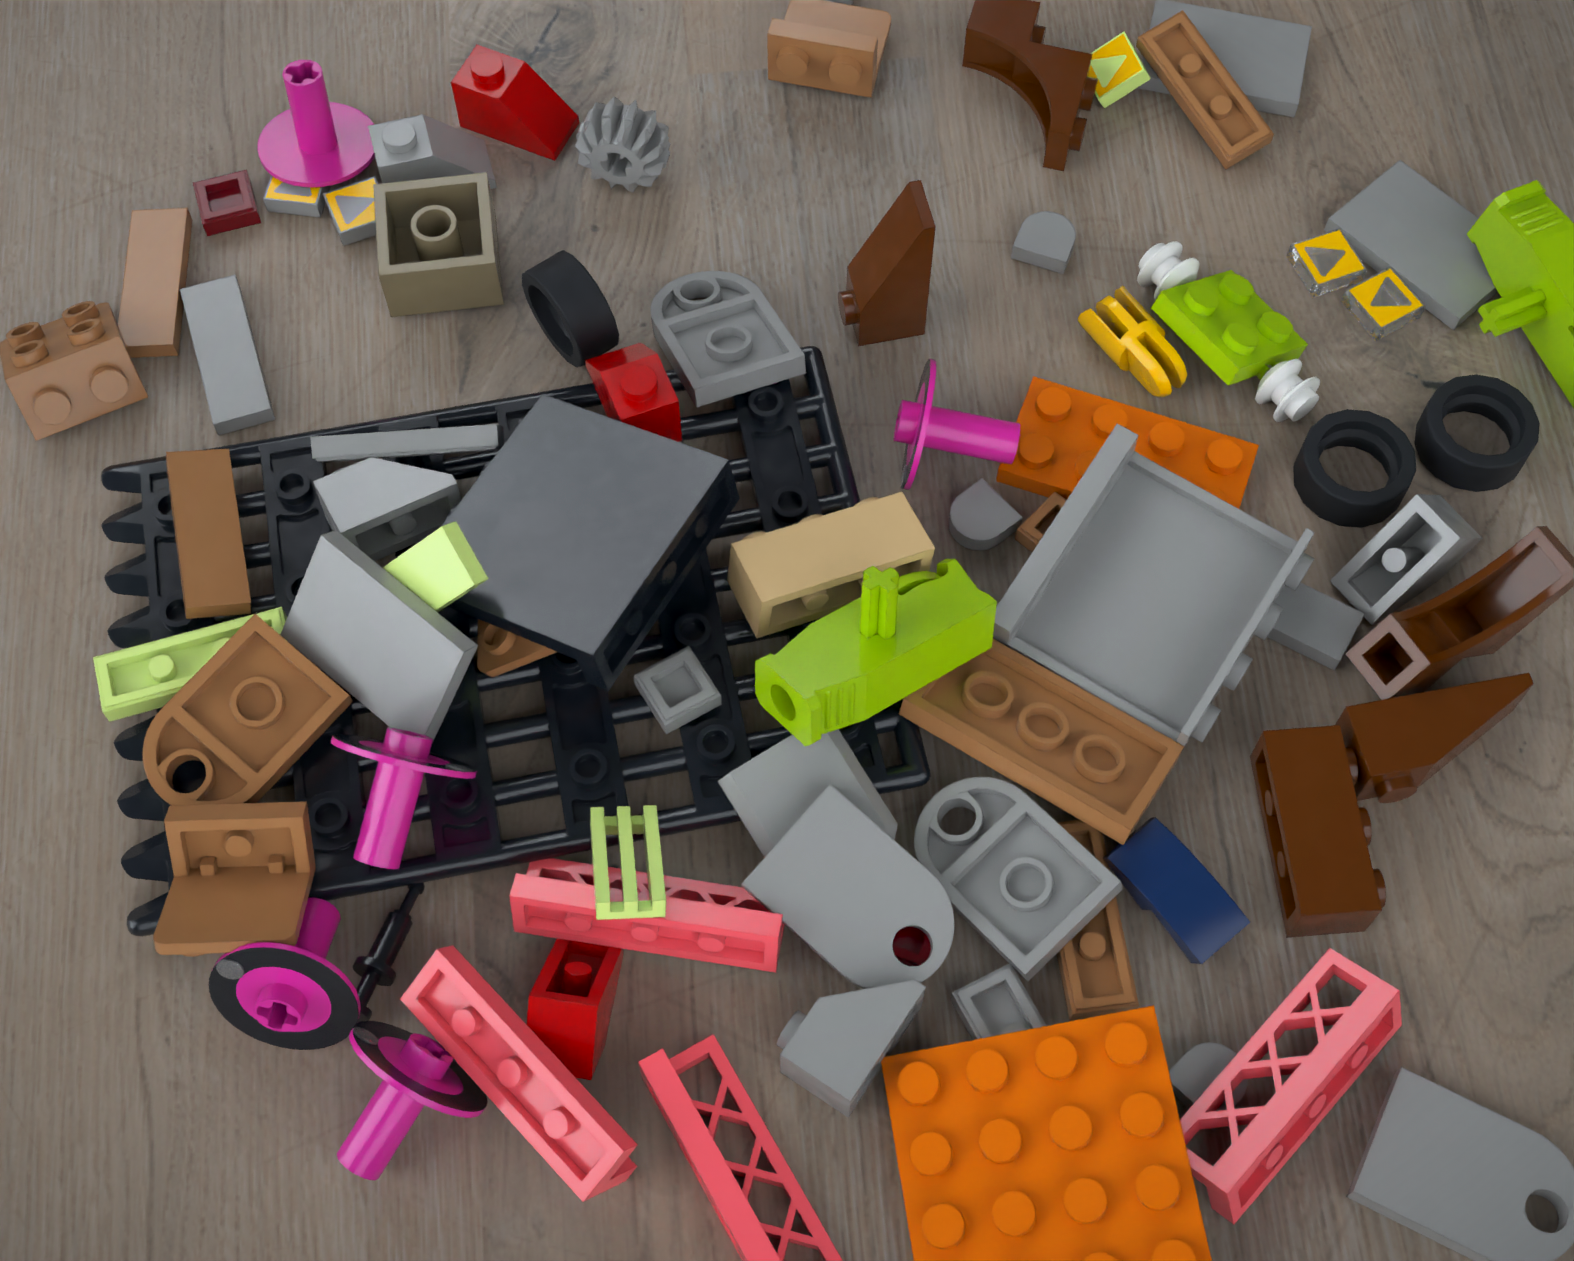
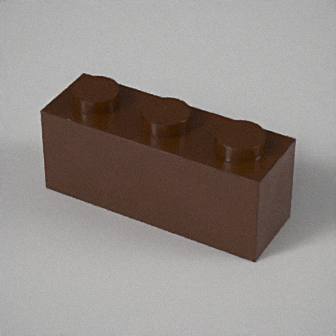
[1250,725,1386,938]

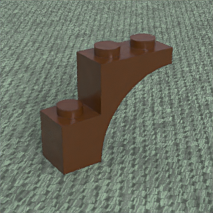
[962,0,1098,171]
[1345,526,1574,700]

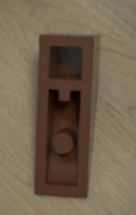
[838,180,936,346]
[1335,673,1534,803]

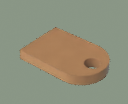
[142,614,353,806]

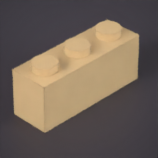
[727,492,935,638]

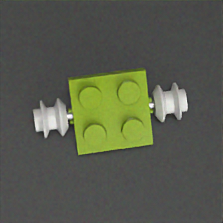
[1137,241,1320,422]

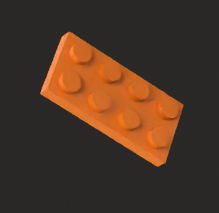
[996,376,1259,509]

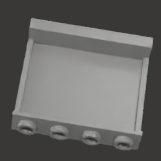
[993,423,1315,750]

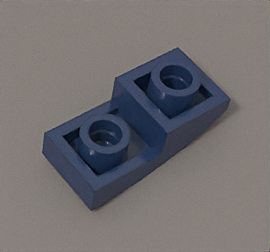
[1103,817,1250,964]

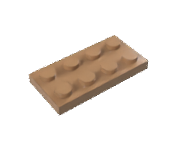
[899,639,1185,845]

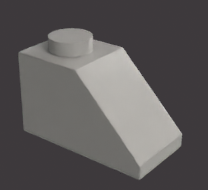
[368,114,497,189]
[313,457,461,561]
[1330,494,1482,625]
[776,980,926,1118]

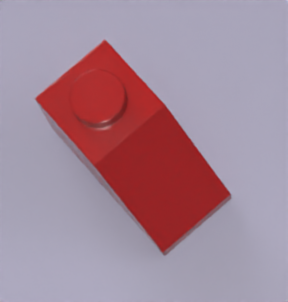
[451,45,579,161]
[585,342,682,442]
[526,938,624,1080]

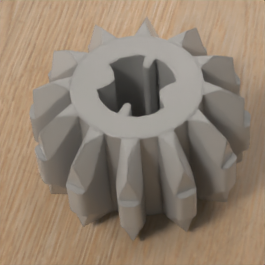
[575,96,671,193]

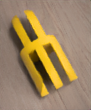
[1078,285,1187,397]

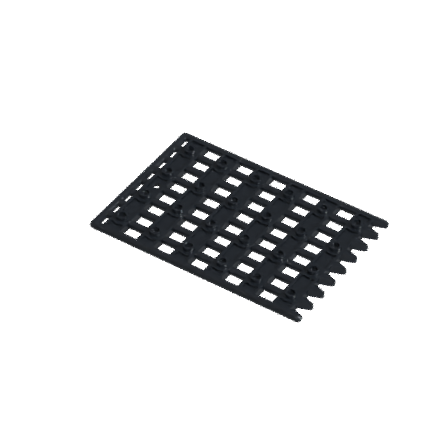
[101,346,931,937]

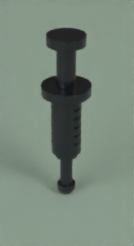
[353,883,425,1022]

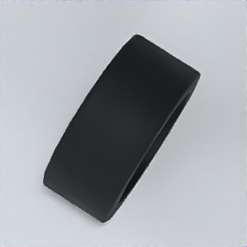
[522,250,619,368]
[1414,374,1540,492]
[1293,409,1416,528]

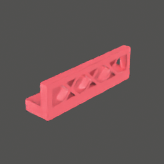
[509,858,785,973]
[400,945,638,1202]
[1180,948,1402,1224]
[638,1034,843,1261]

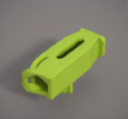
[1467,180,1574,408]
[755,558,997,746]

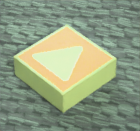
[1088,31,1151,108]

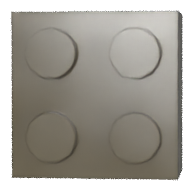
[373,172,504,317]

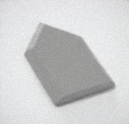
[718,729,898,858]

